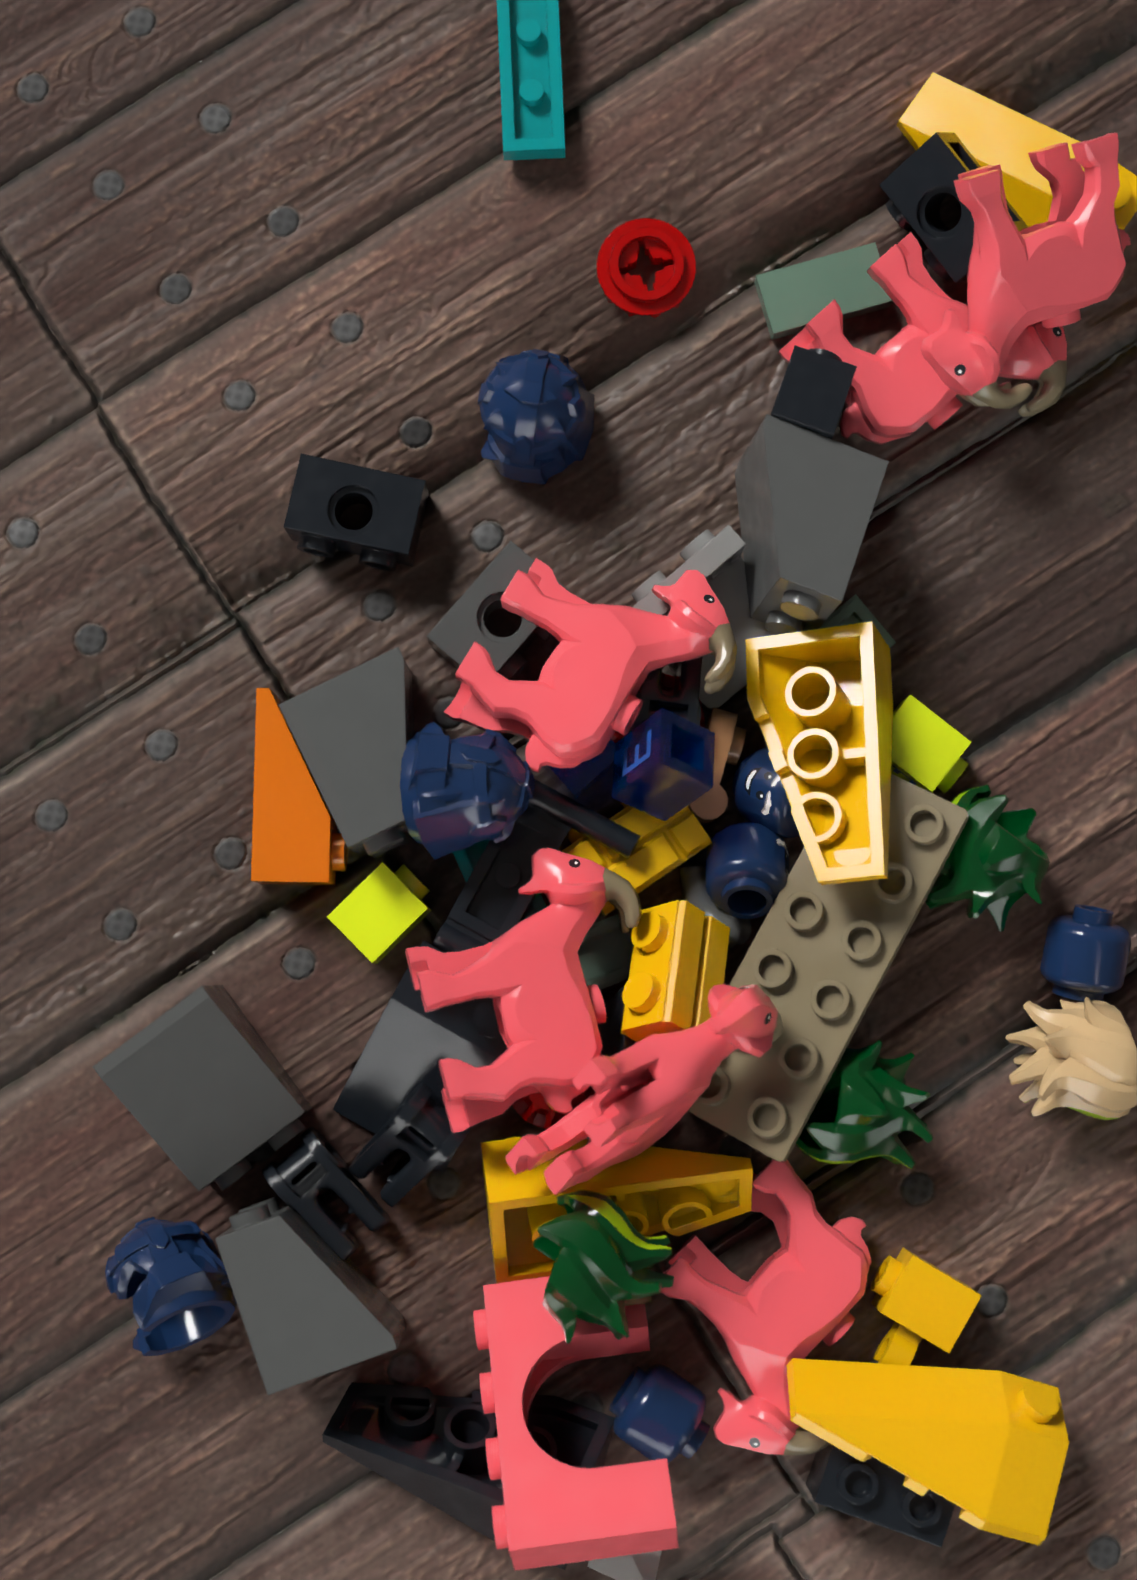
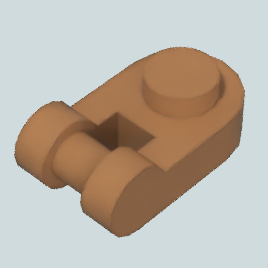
[684,707,746,825]

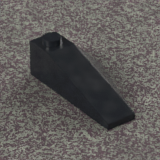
[322,1382,615,1570]

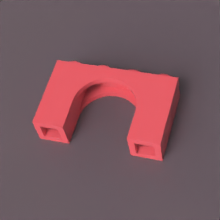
[473,1276,678,1571]

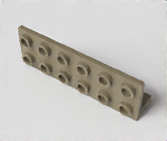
[688,774,969,1162]

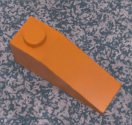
[251,688,348,885]

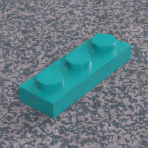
[497,0,565,161]

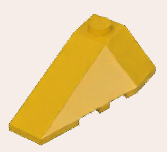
[897,72,1137,230]
[745,621,893,885]
[481,1135,753,1283]
[786,1358,1069,1546]

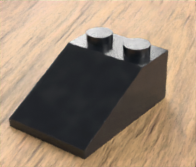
[332,941,508,1173]

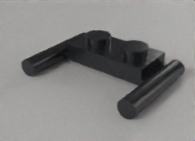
[433,779,641,953]

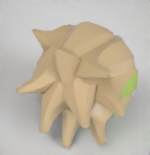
[1005,997,1137,1120]

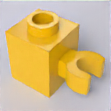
[870,1247,982,1365]

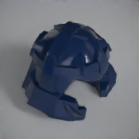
[478,349,595,484]
[400,722,535,860]
[105,1217,237,1356]

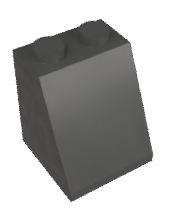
[735,414,889,635]
[279,647,415,859]
[93,985,312,1191]
[215,1197,407,1395]

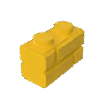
[562,777,712,917]
[621,900,730,1042]

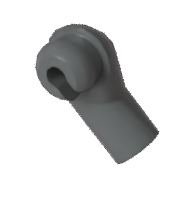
[679,865,752,949]

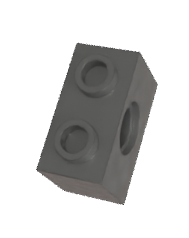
[426,540,569,680]

